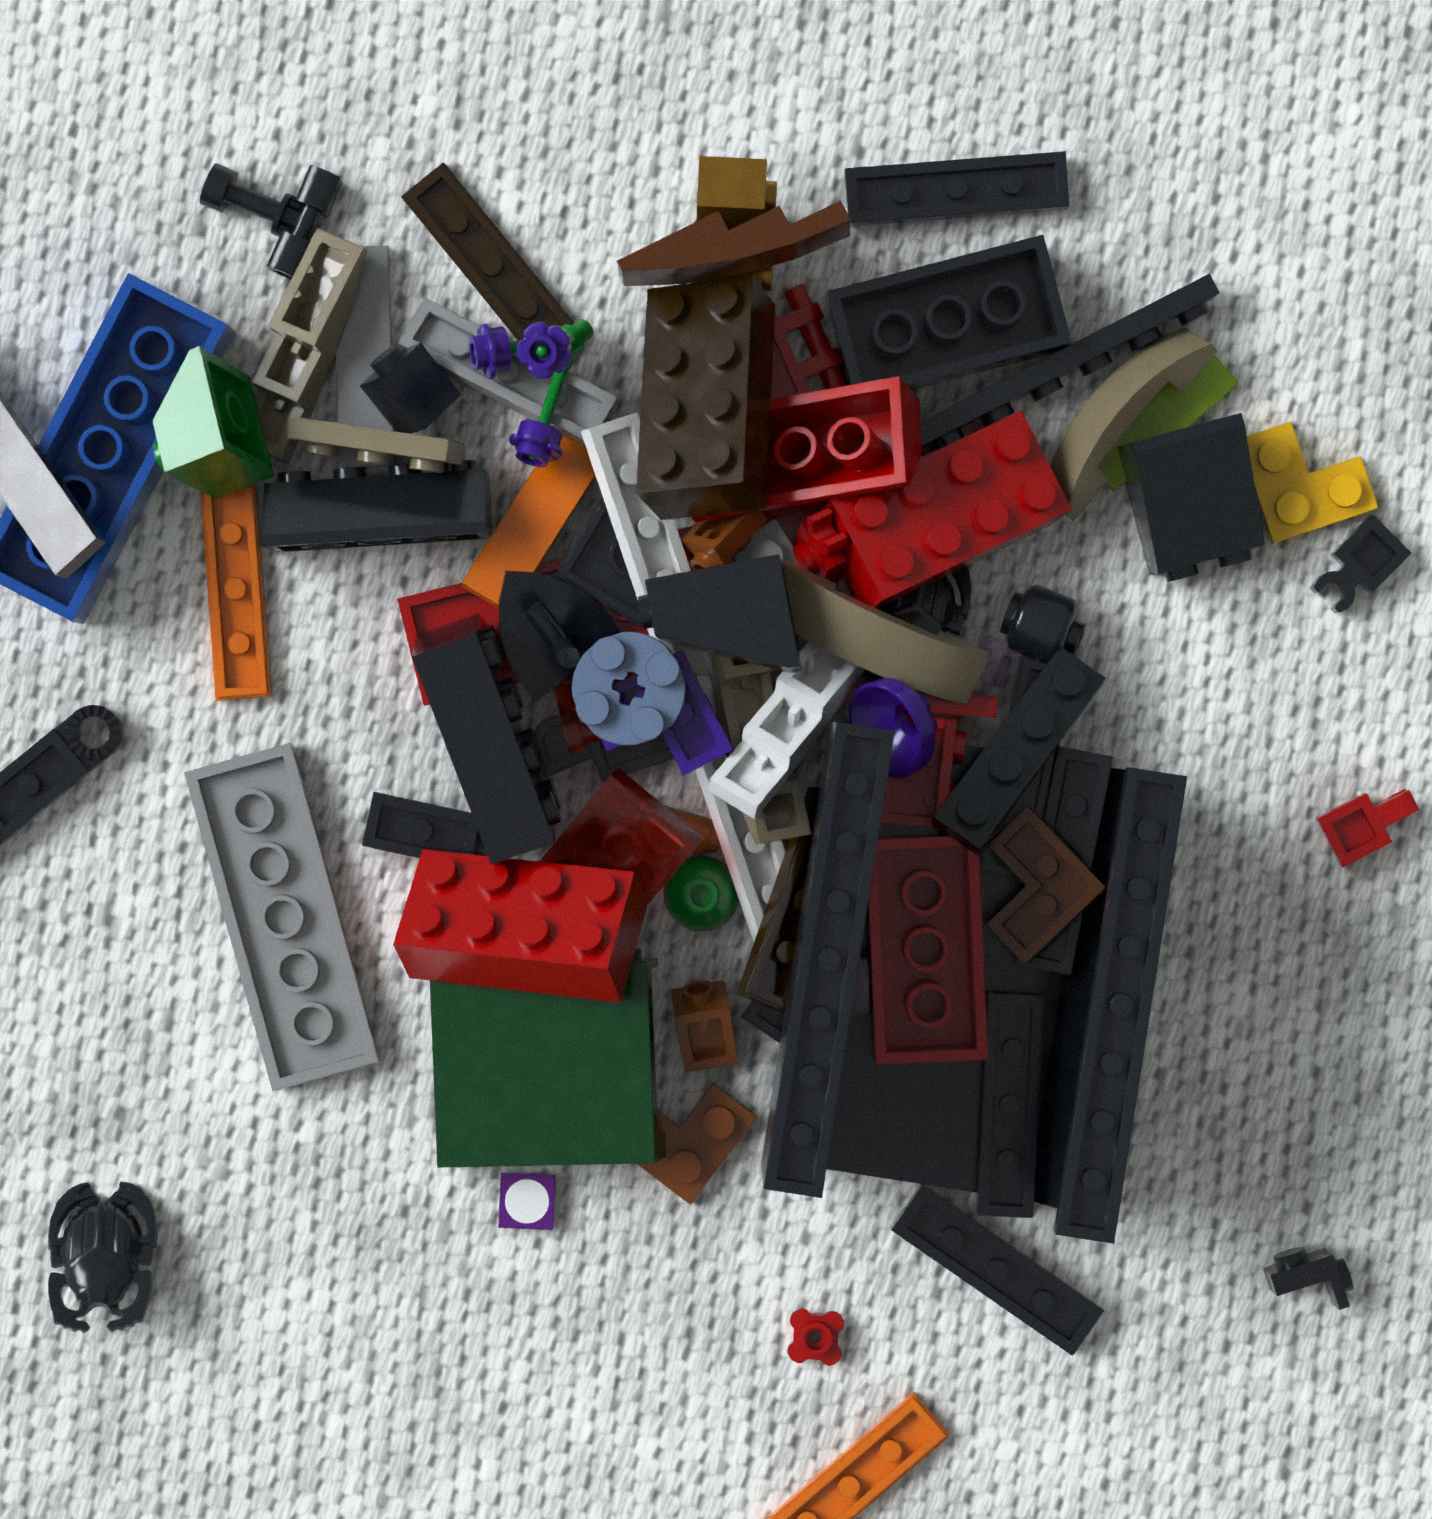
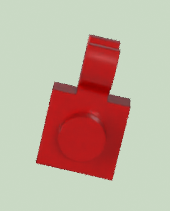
[1315,789,1420,867]

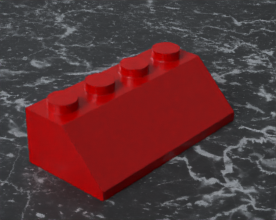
[692,376,923,522]

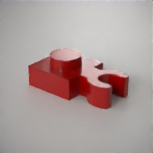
[792,507,848,583]

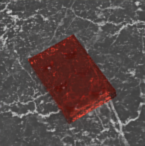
[539,767,703,905]

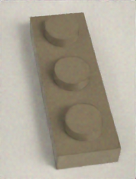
[287,416,465,474]

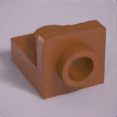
[681,511,767,570]
[671,980,739,1073]

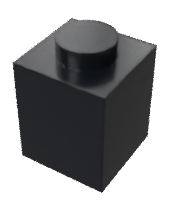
[360,343,461,434]

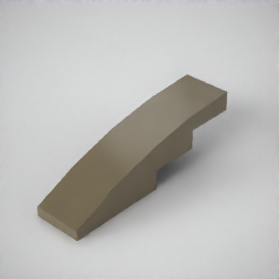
[251,228,367,464]

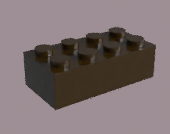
[636,275,775,520]

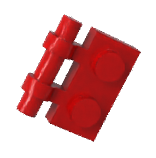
[771,284,847,399]

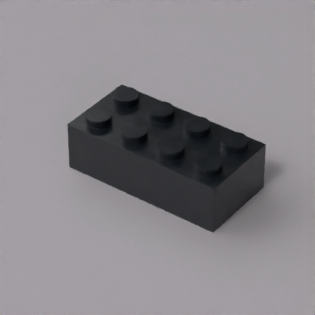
[825,235,1072,390]
[412,613,562,865]

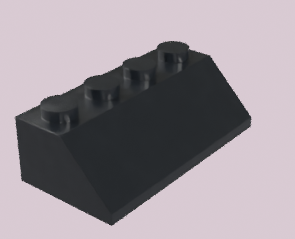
[261,460,493,553]

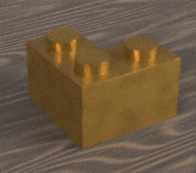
[694,156,777,291]

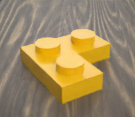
[1247,421,1378,544]

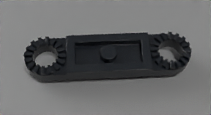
[0,705,124,846]

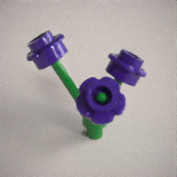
[468,319,594,467]

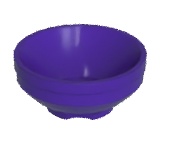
[849,678,937,779]

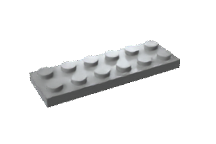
[184,743,381,1092]

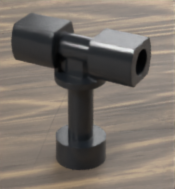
[199,163,343,280]

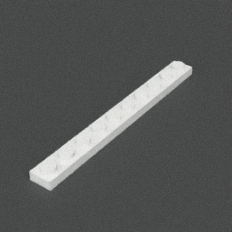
[581,412,785,943]

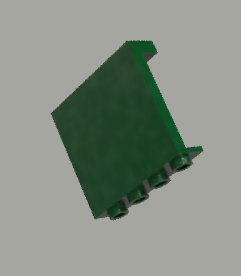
[430,948,666,1168]

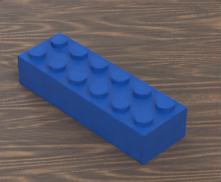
[0,273,236,624]

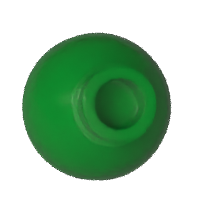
[663,855,739,932]

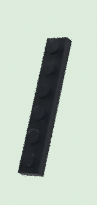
[921,273,1220,451]

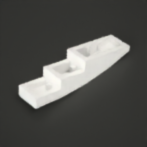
[708,641,864,819]

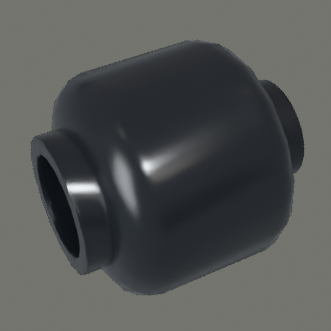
[1000,585,1086,664]

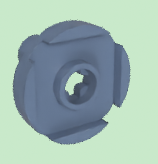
[572,632,687,745]

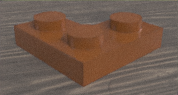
[637,1082,757,1205]

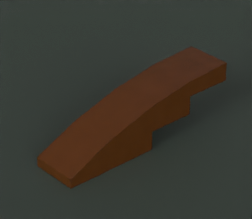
[617,200,851,286]

